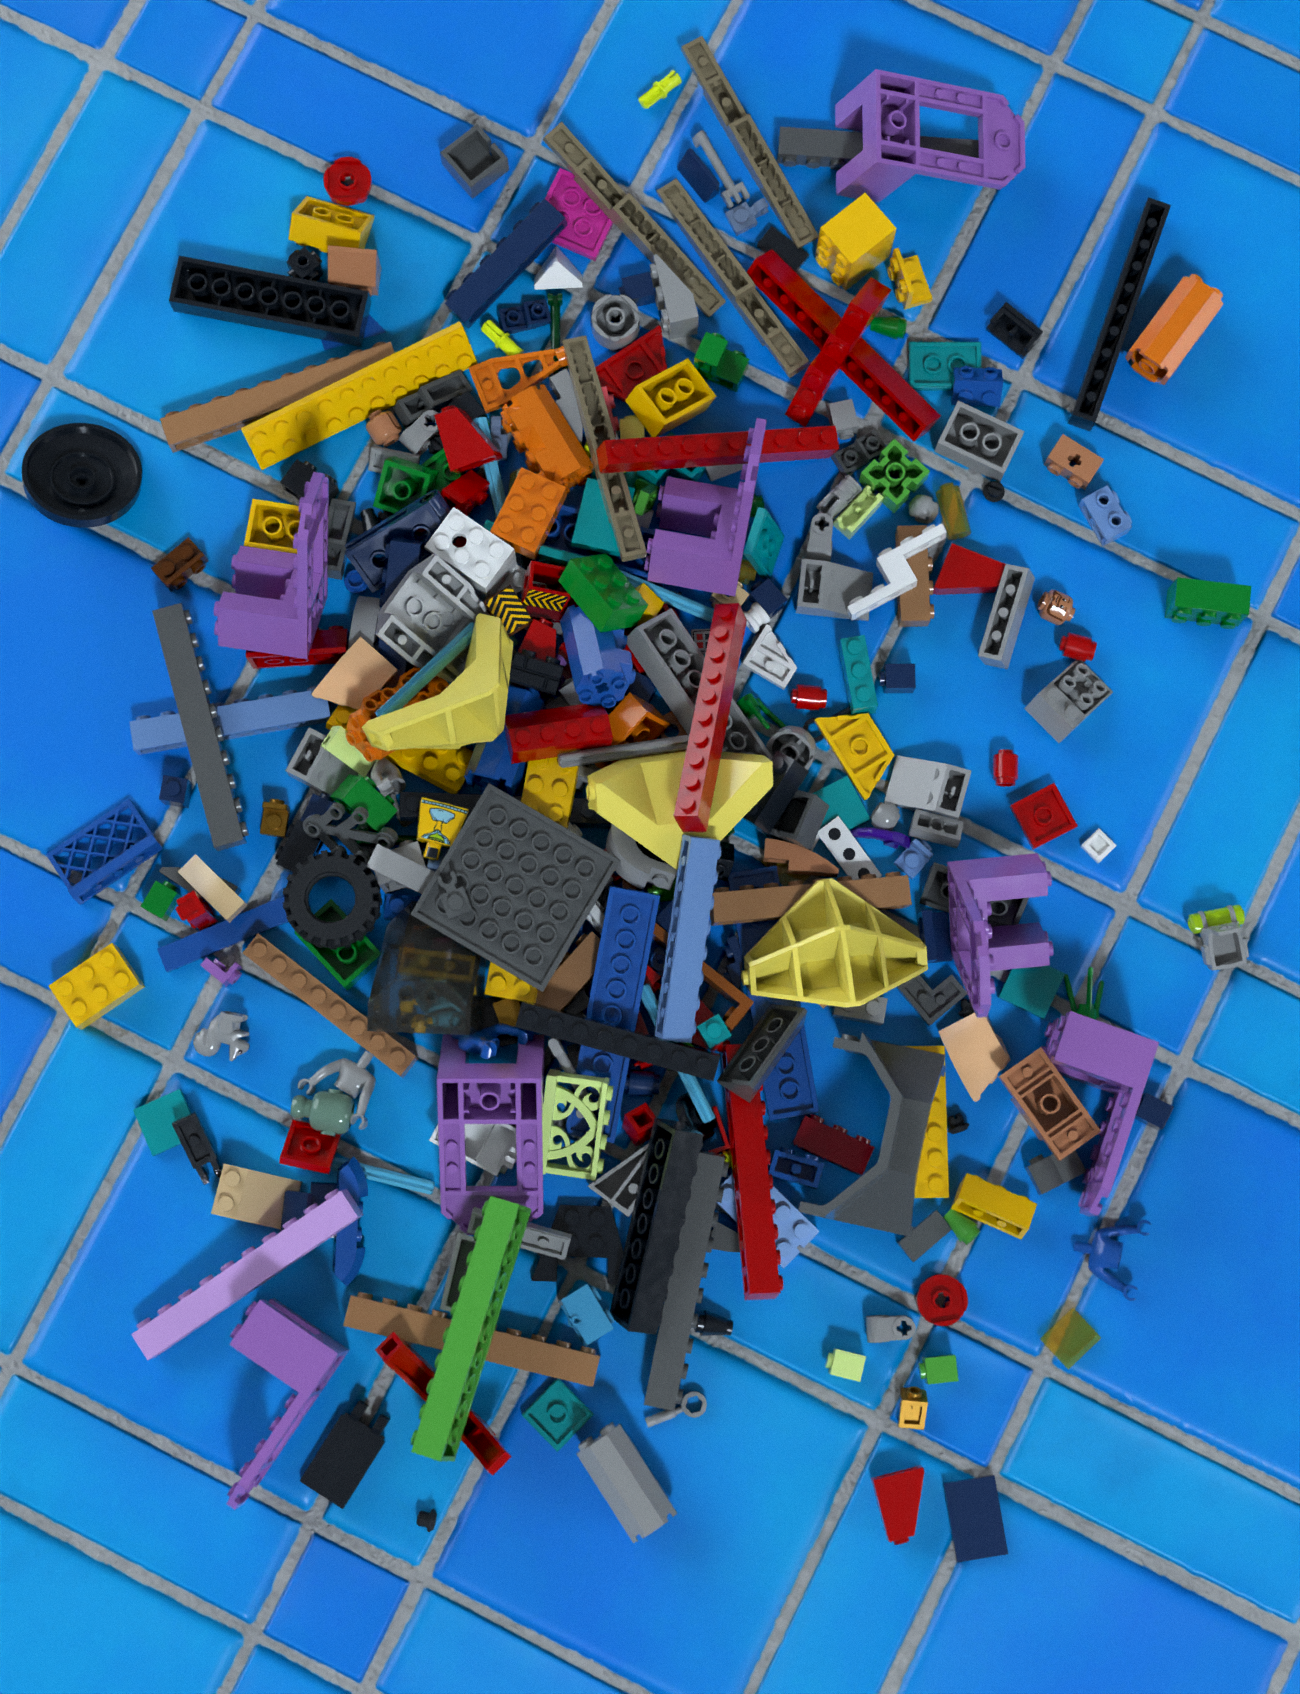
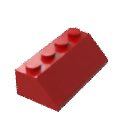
[246,626,350,669]
[504,704,613,764]

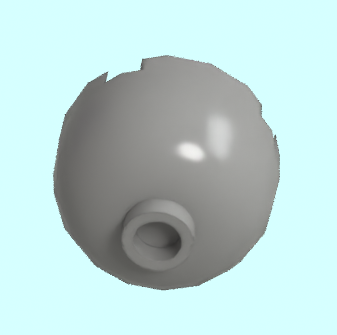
[766,725,817,770]

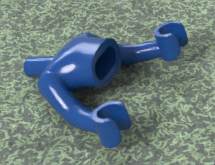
[451,1023,534,1059]
[1074,1220,1152,1301]

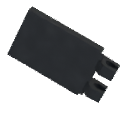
[300,1400,390,1509]

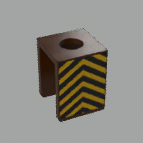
[483,585,533,637]

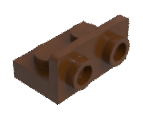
[151,537,208,592]

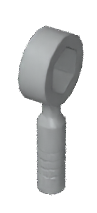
[645,1391,707,1428]

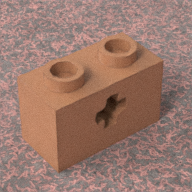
[1044,434,1104,490]

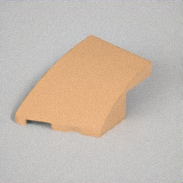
[311,636,397,710]
[938,1013,1011,1102]

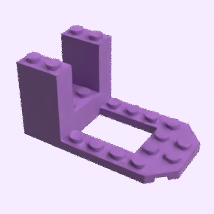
[835,69,1025,203]
[644,418,767,596]
[214,472,329,659]
[947,853,1053,1018]
[1041,1011,1159,1217]
[437,1034,545,1235]
[227,1298,349,1510]

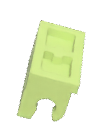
[833,485,884,540]
[321,726,376,777]

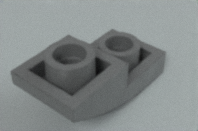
[831,430,886,477]

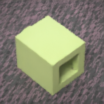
[825,1348,866,1382]

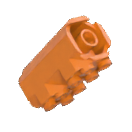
[1125,274,1223,385]
[500,384,593,494]
[346,668,449,762]

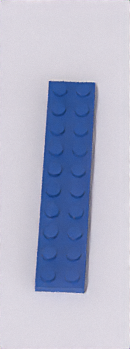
[728,866,819,1121]
[565,886,660,1143]

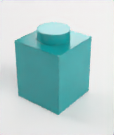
[696,1013,732,1051]

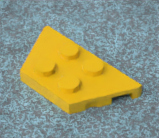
[814,713,894,801]

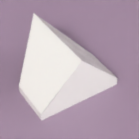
[534,246,583,290]

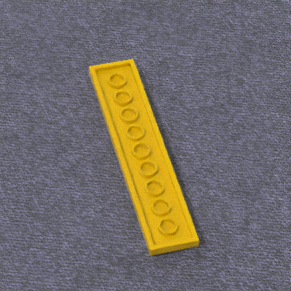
[241,321,478,470]
[484,757,580,1003]

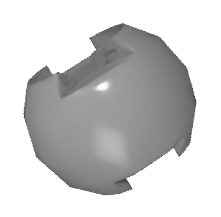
[908,494,939,524]
[870,801,900,831]

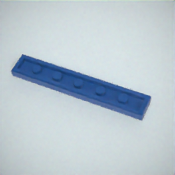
[157,896,288,973]

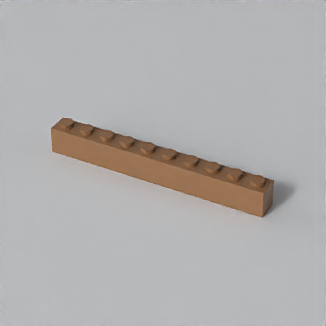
[160,342,395,453]
[343,1291,601,1387]

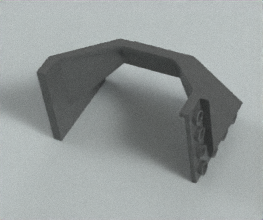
[798,1032,946,1237]

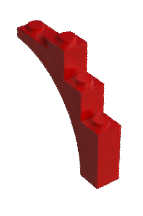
[785,277,891,427]
[375,1331,511,1476]

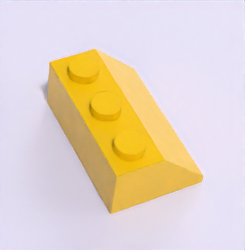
[288,196,375,253]

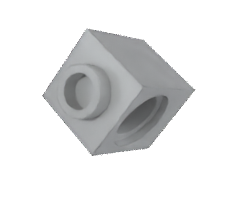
[827,399,859,440]

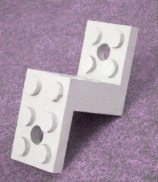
[424,507,552,631]

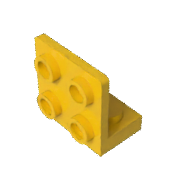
[887,247,932,310]

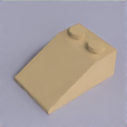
[211,1164,302,1229]

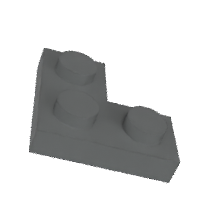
[897,974,967,1026]

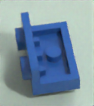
[951,366,1003,407]

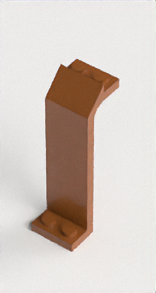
[622,878,754,1033]

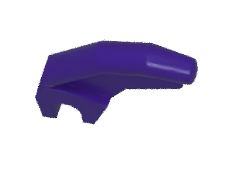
[850,827,911,849]

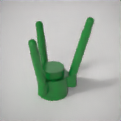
[736,693,786,729]
[1063,967,1104,1020]

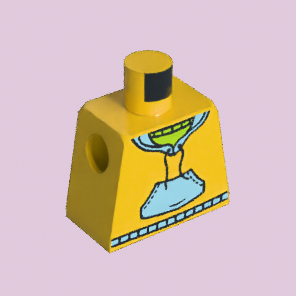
[417,797,469,860]

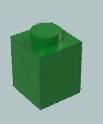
[140,880,181,922]

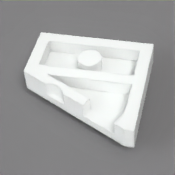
[742,624,797,690]

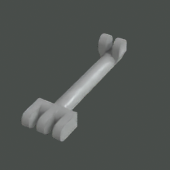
[692,130,750,209]
[548,1036,595,1118]

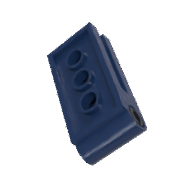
[345,489,461,593]

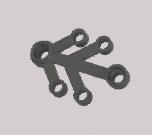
[303,802,398,864]

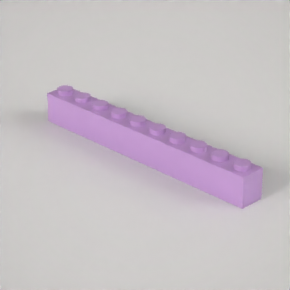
[131,1189,364,1360]

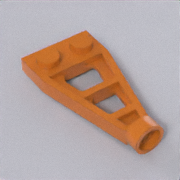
[469,346,568,414]

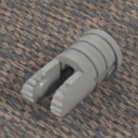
[816,475,862,519]

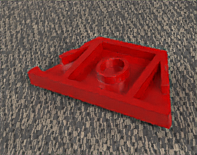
[595,325,668,403]

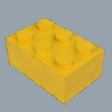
[625,358,717,437]
[244,499,301,554]
[49,943,145,1030]

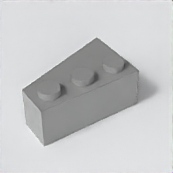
[588,1143,649,1217]

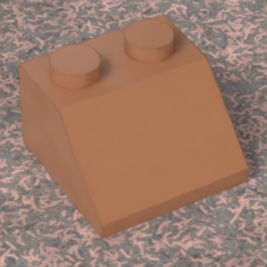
[328,246,381,297]

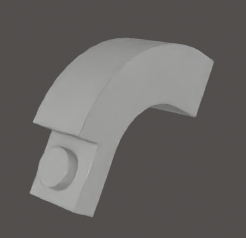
[348,596,381,649]
[606,824,677,890]

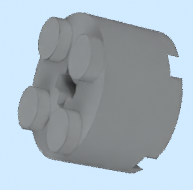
[591,294,640,351]

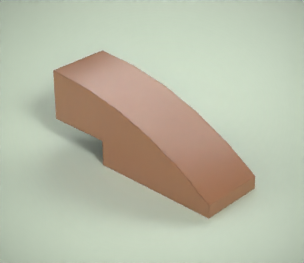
[763,838,839,878]

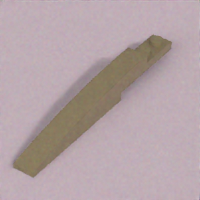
[681,36,819,249]
[543,122,726,318]
[657,178,810,378]
[562,336,647,562]

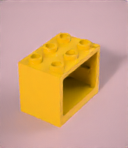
[815,193,897,291]

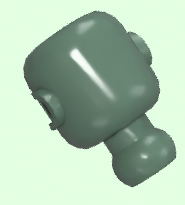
[290,1089,354,1136]

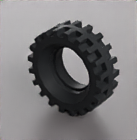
[283,850,382,950]

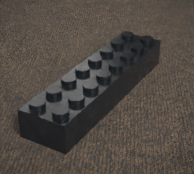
[169,256,371,347]
[610,1118,703,1335]

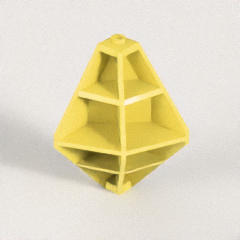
[362,613,514,751]
[586,750,773,870]
[741,878,928,1008]

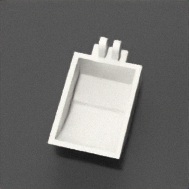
[429,1124,517,1177]

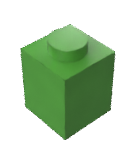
[919,1354,959,1384]

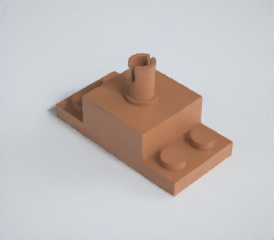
[999,1047,1101,1161]

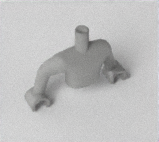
[371,758,413,827]
[298,1051,376,1130]

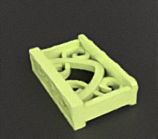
[542,1069,614,1181]

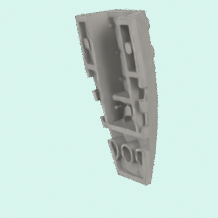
[375,554,516,683]

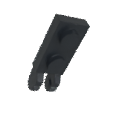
[172,1111,222,1185]

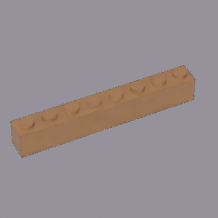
[710,872,912,926]
[243,934,419,1078]

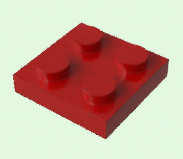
[1009,783,1078,850]
[279,1120,342,1174]

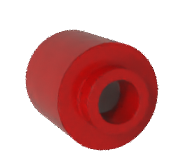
[1059,632,1097,662]
[790,684,827,710]
[993,749,1018,787]

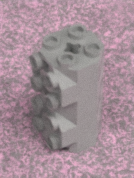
[576,1422,677,1543]

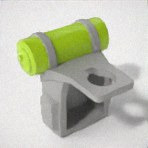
[1187,904,1249,970]

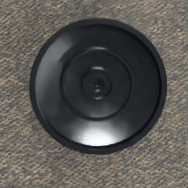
[22,423,142,528]

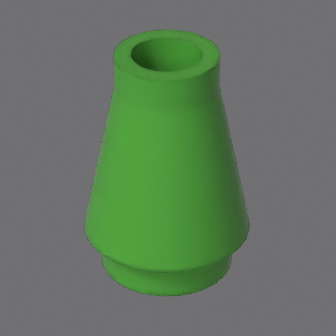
[943,1209,981,1245]

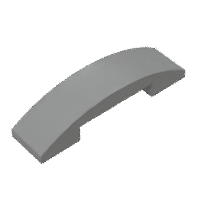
[367,844,435,894]

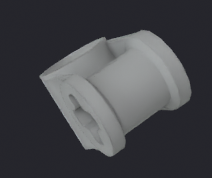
[399,410,440,456]
[806,513,833,562]
[866,1315,916,1343]

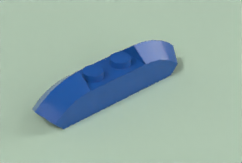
[332,1156,368,1286]

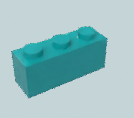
[838,635,878,715]

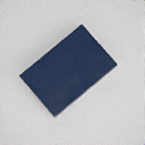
[943,1475,1008,1563]

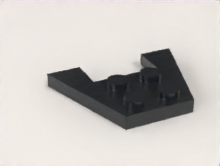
[531,1205,624,1284]

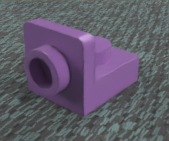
[200,957,243,987]

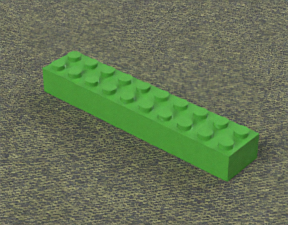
[411,1196,532,1462]

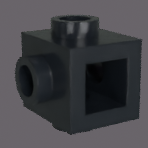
[286,246,324,281]

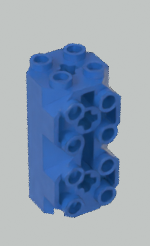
[560,604,636,708]
[464,683,547,796]

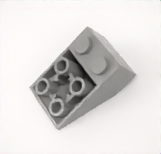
[650,254,699,340]
[795,558,873,621]
[1024,660,1113,743]
[285,727,374,796]
[884,755,971,820]

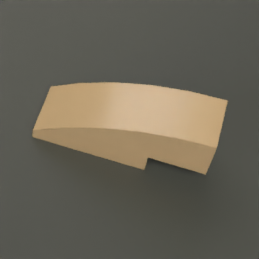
[178,854,247,923]

